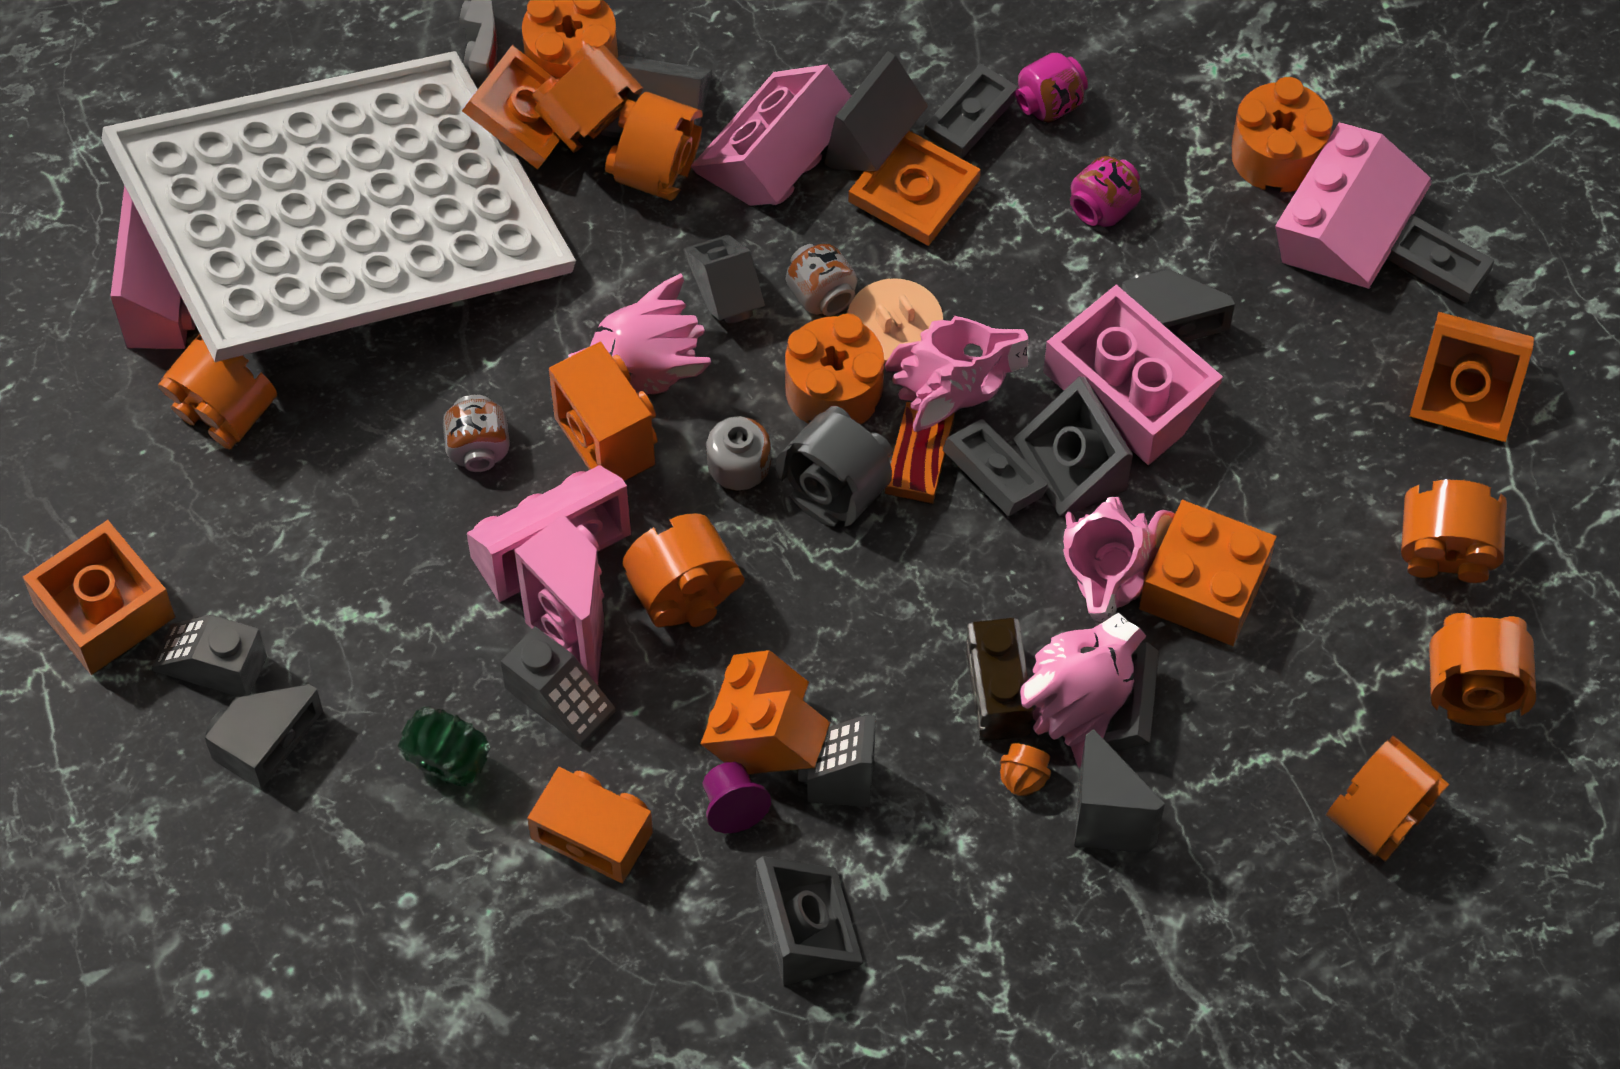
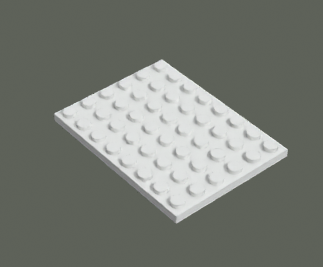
[101,51,576,362]

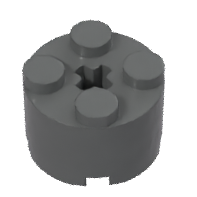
[776,406,893,526]

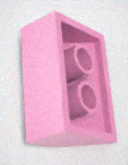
[691,64,851,206]
[1275,122,1431,289]
[111,185,195,349]
[1043,285,1223,465]
[467,465,631,602]
[514,514,604,685]

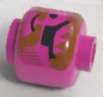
[1015,53,1088,122]
[1070,156,1141,227]

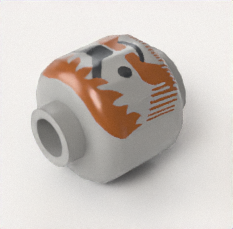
[785,244,858,316]
[443,395,510,472]
[706,416,771,491]

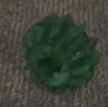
[398,706,491,786]

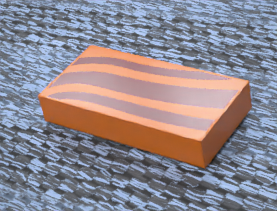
[885,402,955,504]

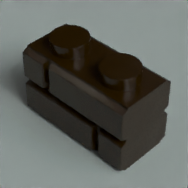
[966,618,1033,741]

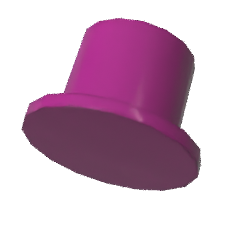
[703,762,771,834]

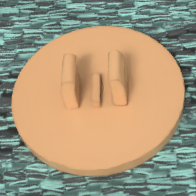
[847,279,943,364]

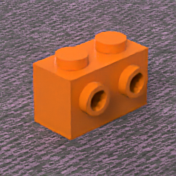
[527,767,653,884]

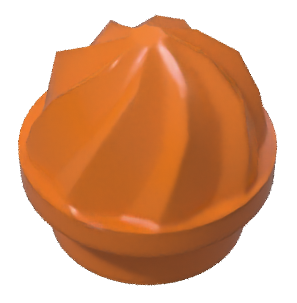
[1000,743,1051,796]

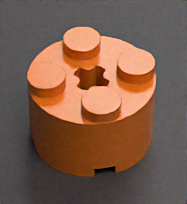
[522,0,618,79]
[532,44,643,153]
[1232,77,1333,192]
[605,92,703,201]
[785,313,884,425]
[157,334,277,450]
[1401,480,1507,583]
[623,513,745,627]
[1429,613,1536,726]
[1326,735,1449,862]

